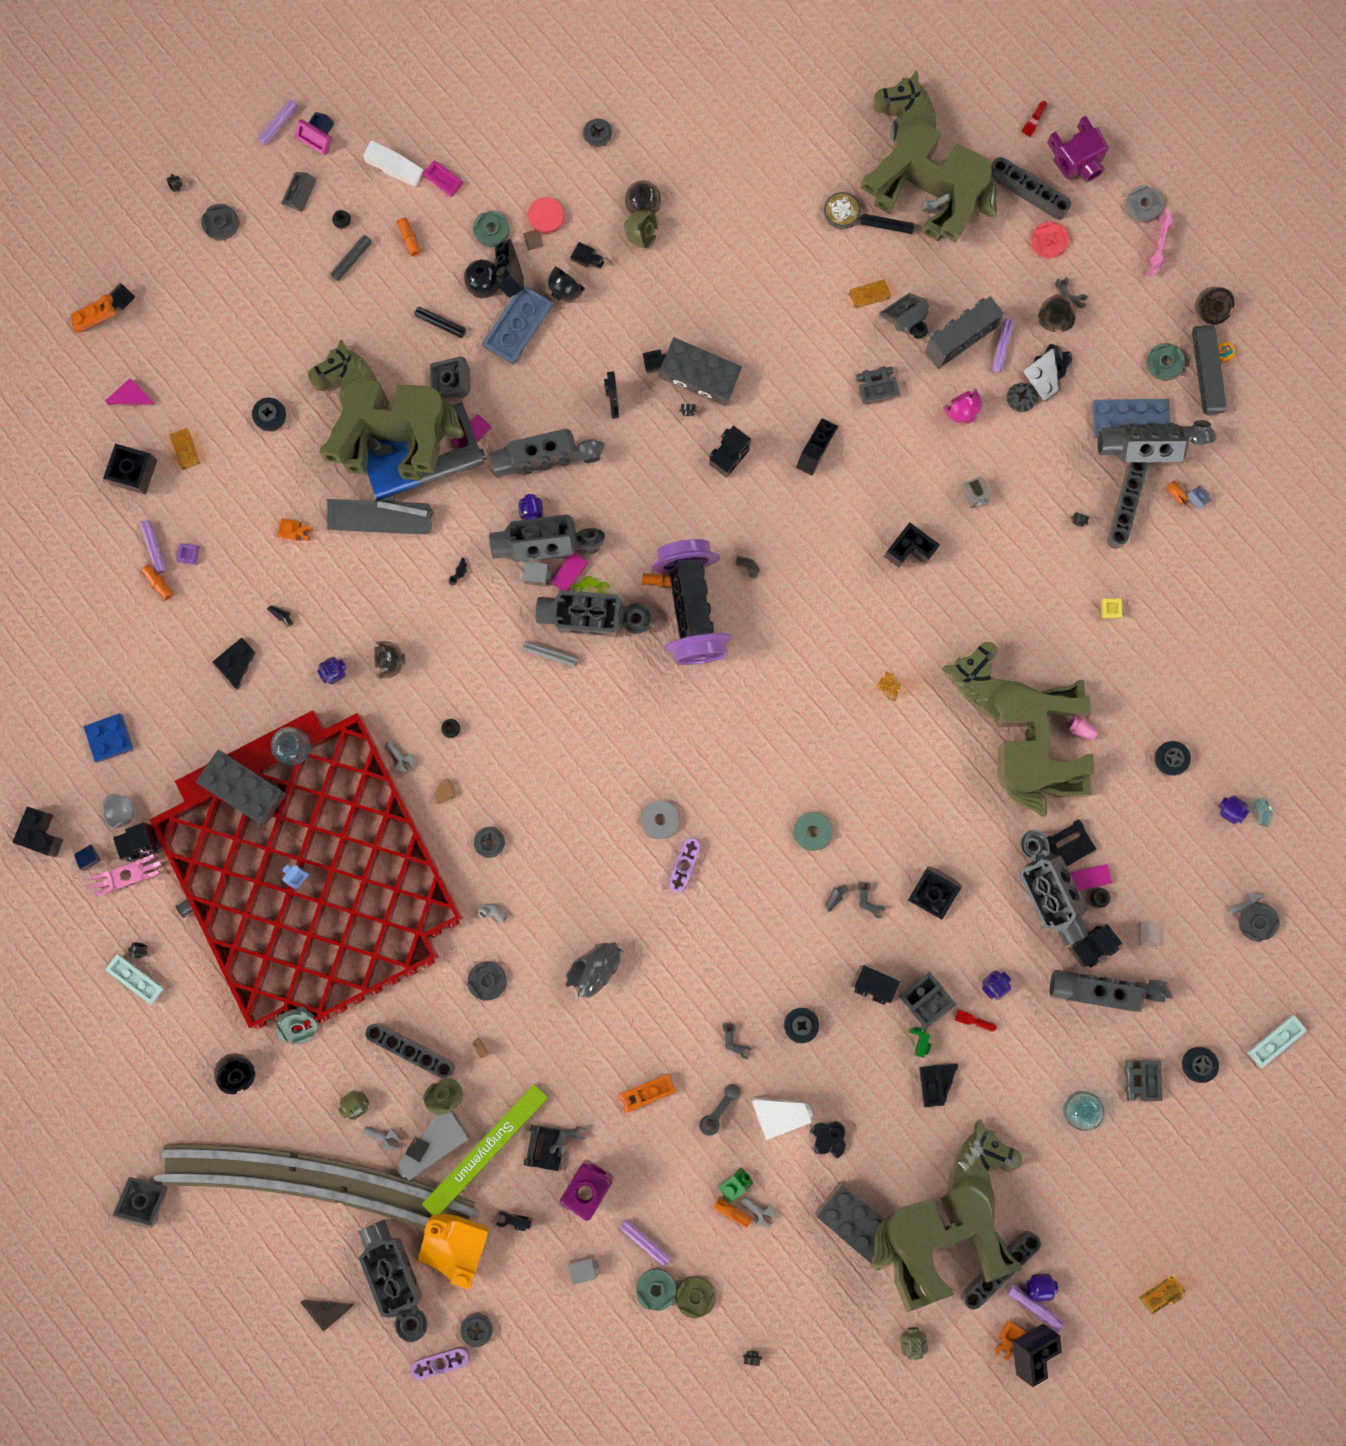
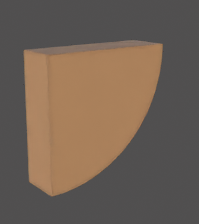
[436,778,456,804]
[473,1037,490,1058]

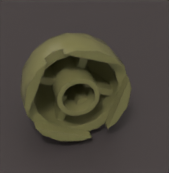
[624,210,658,248]

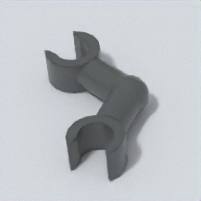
[1055,277,1088,308]
[857,882,886,918]
[723,1023,752,1059]
[550,1126,586,1157]

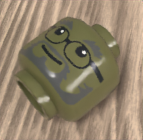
[338,1090,369,1120]
[900,1327,928,1360]

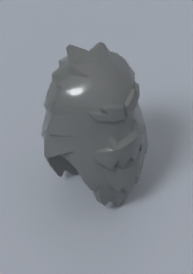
[565,942,624,998]

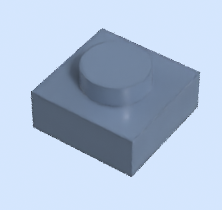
[1187,486,1211,510]

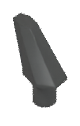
[825,884,849,912]

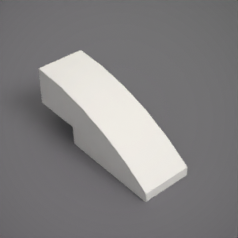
[363,140,424,187]

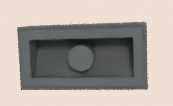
[281,172,316,211]

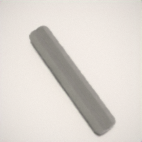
[523,641,578,667]

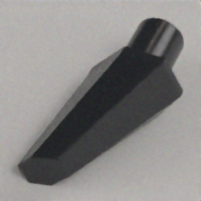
[267,605,293,627]

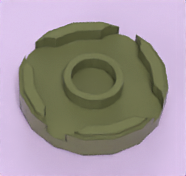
[423,1078,463,1114]
[675,1276,715,1319]

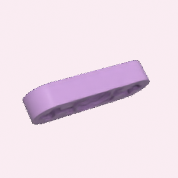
[669,838,700,892]
[411,1347,469,1380]

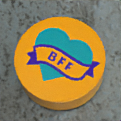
[1218,342,1235,362]

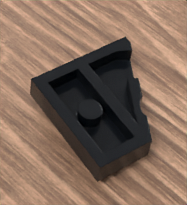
[604,371,619,419]
[213,637,256,690]
[919,1063,958,1107]

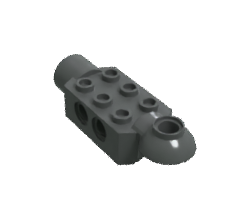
[1097,420,1216,462]
[490,429,605,478]
[489,514,605,562]
[536,590,652,637]
[1019,830,1090,946]
[1049,969,1173,1012]
[358,1219,428,1342]

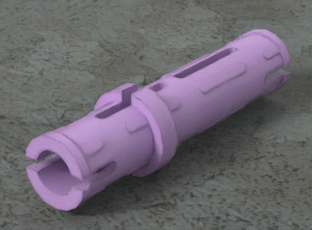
[1007,1284,1065,1333]

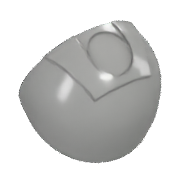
[103,794,135,829]

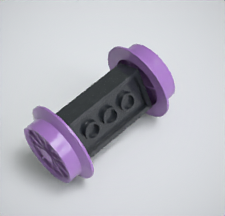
[652,539,733,665]

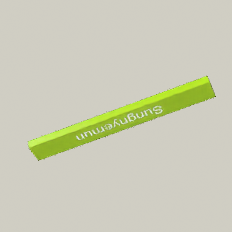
[422,1084,548,1215]

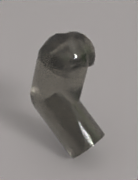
[367,438,395,456]
[736,556,760,578]

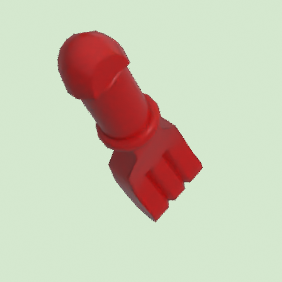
[1021,100,1047,137]
[955,1009,997,1032]

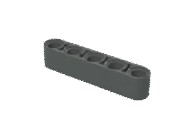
[991,157,1071,219]
[1192,325,1226,415]
[1107,462,1148,549]
[365,1023,455,1079]
[961,1231,1041,1310]

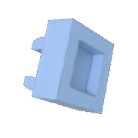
[282,864,309,889]

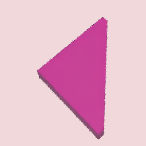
[105,378,155,405]

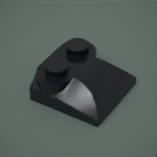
[908,866,962,920]

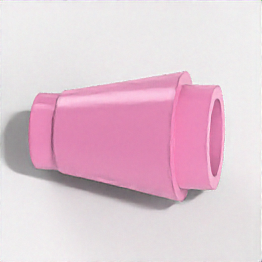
[1067,716,1098,740]

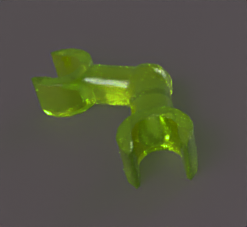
[570,576,610,594]

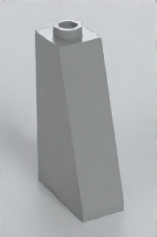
[398,1110,471,1181]

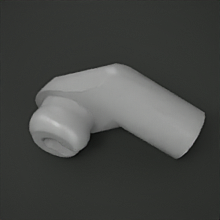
[478,904,507,923]

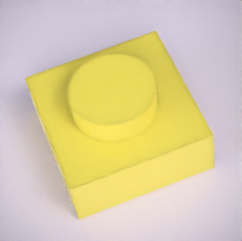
[1101,598,1122,619]

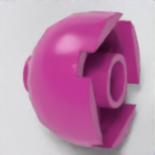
[943,388,982,424]

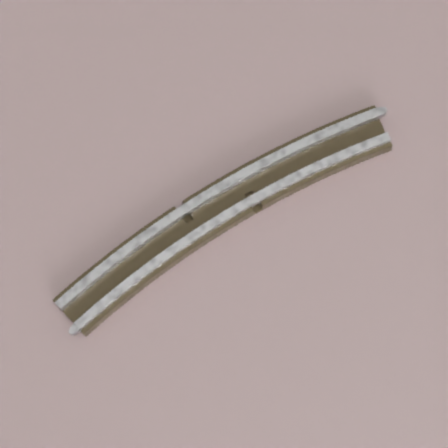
[154,1144,479,1230]

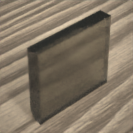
[523,230,543,250]
[405,1136,430,1163]

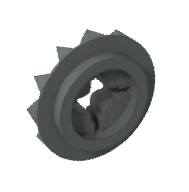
[583,118,612,148]
[1007,382,1037,412]
[474,827,505,858]
[460,1313,493,1347]

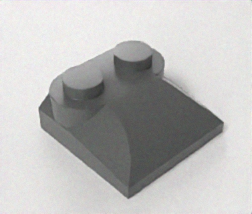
[879,293,929,332]
[430,356,470,399]
[113,1177,167,1228]

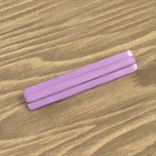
[258,99,298,145]
[991,319,1014,373]
[140,520,167,574]
[620,1220,670,1266]

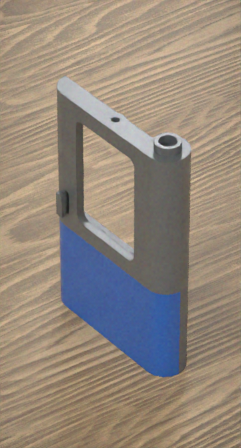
[367,402,487,501]

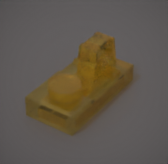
[849,279,890,309]
[169,428,201,470]
[877,672,901,701]
[1139,1275,1185,1314]

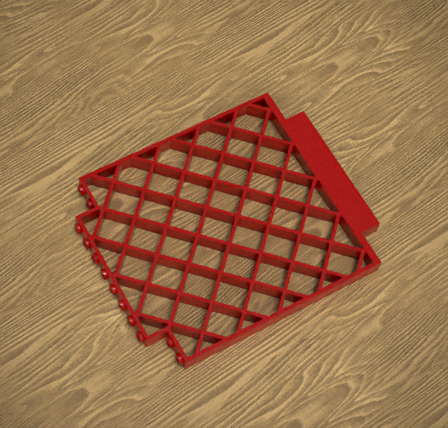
[149,710,463,1031]

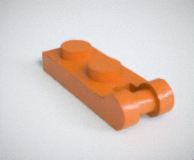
[70,294,116,333]
[618,1073,676,1113]

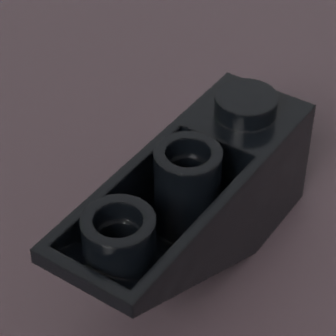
[495,238,524,298]
[796,418,838,476]

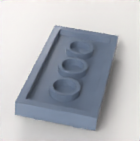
[482,286,553,365]
[1092,399,1170,438]

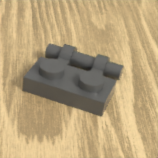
[856,366,900,405]
[1124,1060,1162,1101]

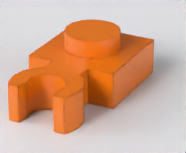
[277,518,313,541]
[994,1320,1026,1361]

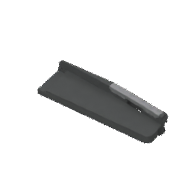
[326,499,433,534]

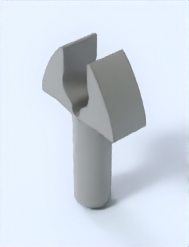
[922,194,951,214]
[386,741,415,773]
[1228,893,1264,914]
[363,1127,401,1150]
[741,1196,776,1227]

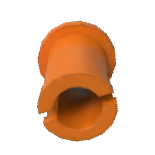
[1165,480,1188,504]

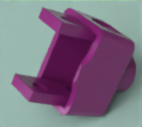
[1047,116,1109,182]
[560,1159,614,1221]

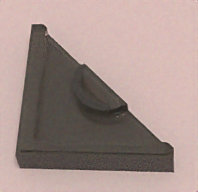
[300,1299,354,1332]

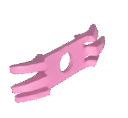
[1145,208,1173,277]
[89,854,162,897]

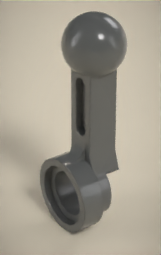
[699,1084,740,1136]

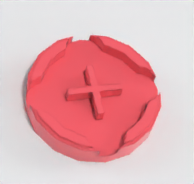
[528,197,564,234]
[1031,221,1069,258]

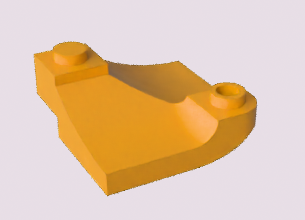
[417,1214,490,1290]

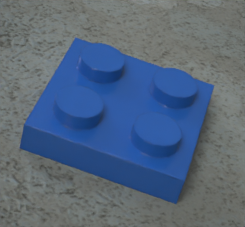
[83,713,133,763]

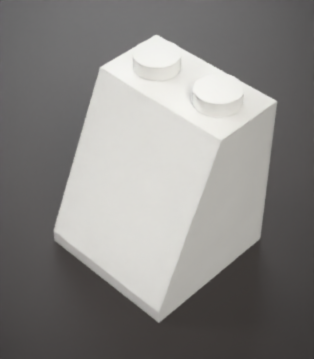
[751,1097,813,1140]

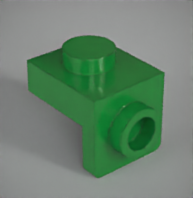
[908,1026,931,1058]
[718,1167,753,1203]

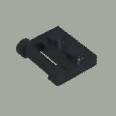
[1047,819,1096,867]
[523,1124,561,1171]

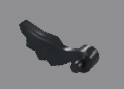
[449,557,467,586]

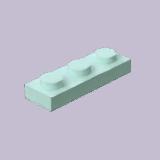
[105,954,165,1005]
[1247,1015,1307,1068]

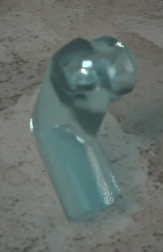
[1255,798,1273,827]

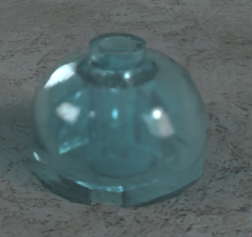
[270,727,311,766]
[1063,1091,1105,1131]

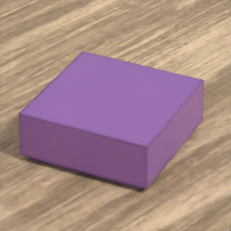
[176,543,200,565]

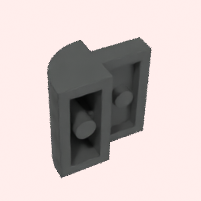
[899,972,956,1030]

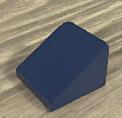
[308,112,334,134]
[74,844,101,871]

